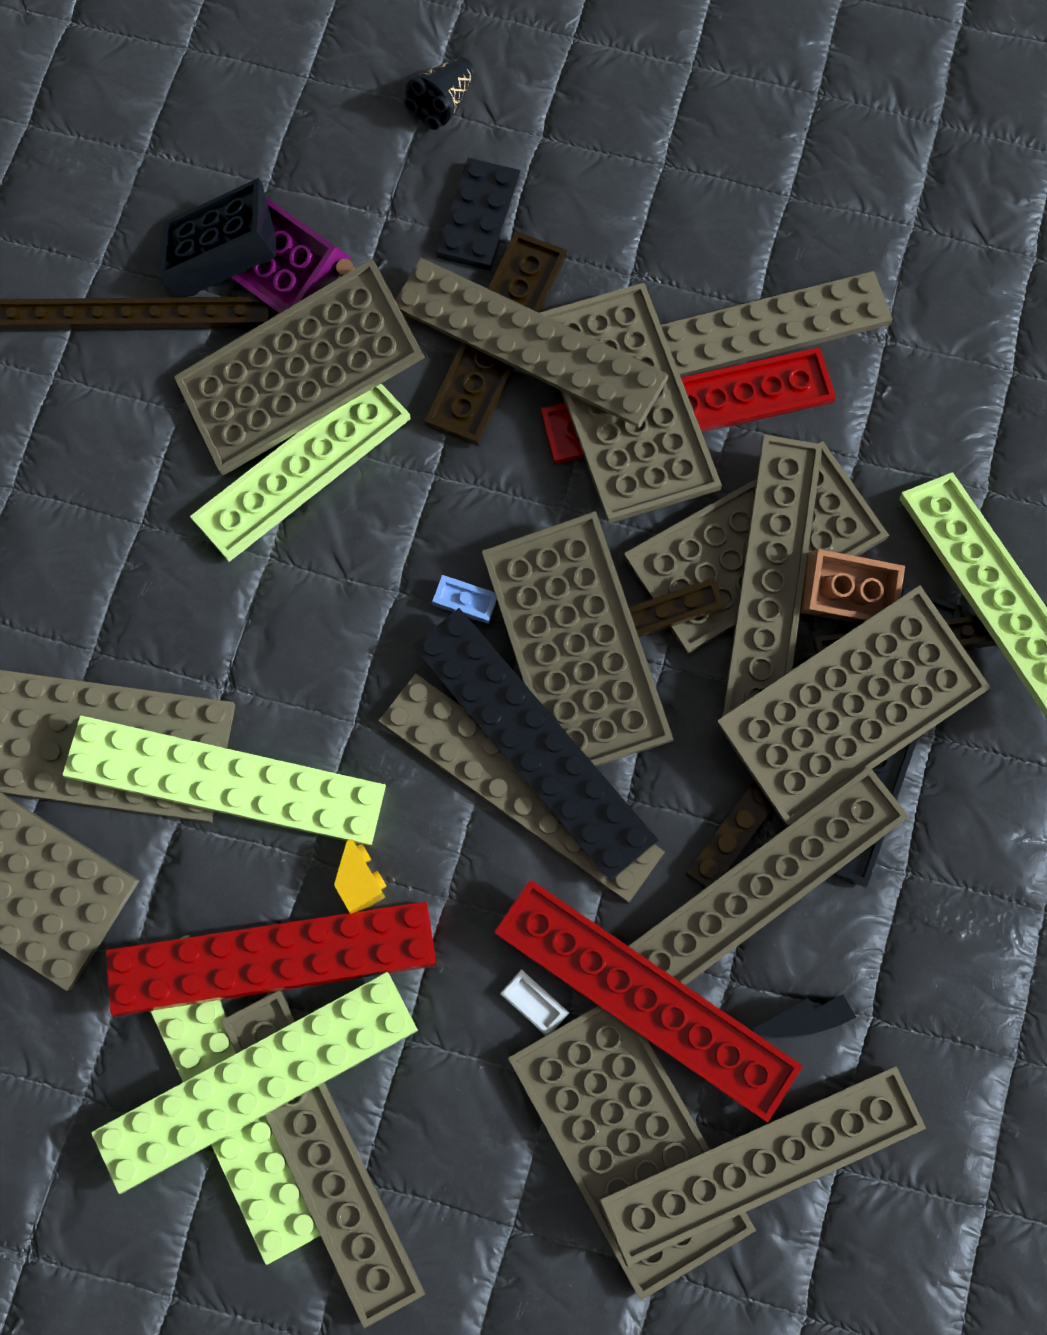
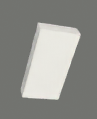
[500,969,569,1036]

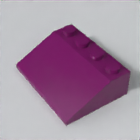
[231,197,351,313]

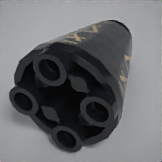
[404,57,474,130]

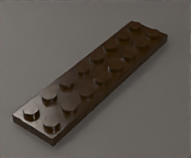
[424,231,567,446]

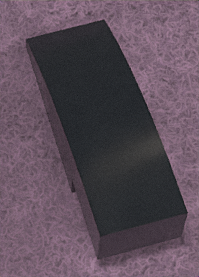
[750,994,856,1039]

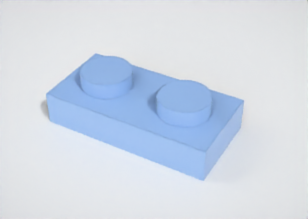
[432,575,498,624]

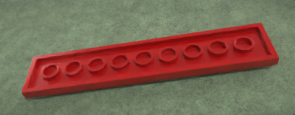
[541,347,836,465]
[494,879,803,1123]
[106,901,436,1017]

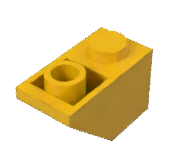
[334,839,387,914]

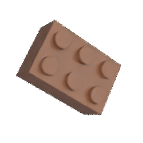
[800,549,905,624]

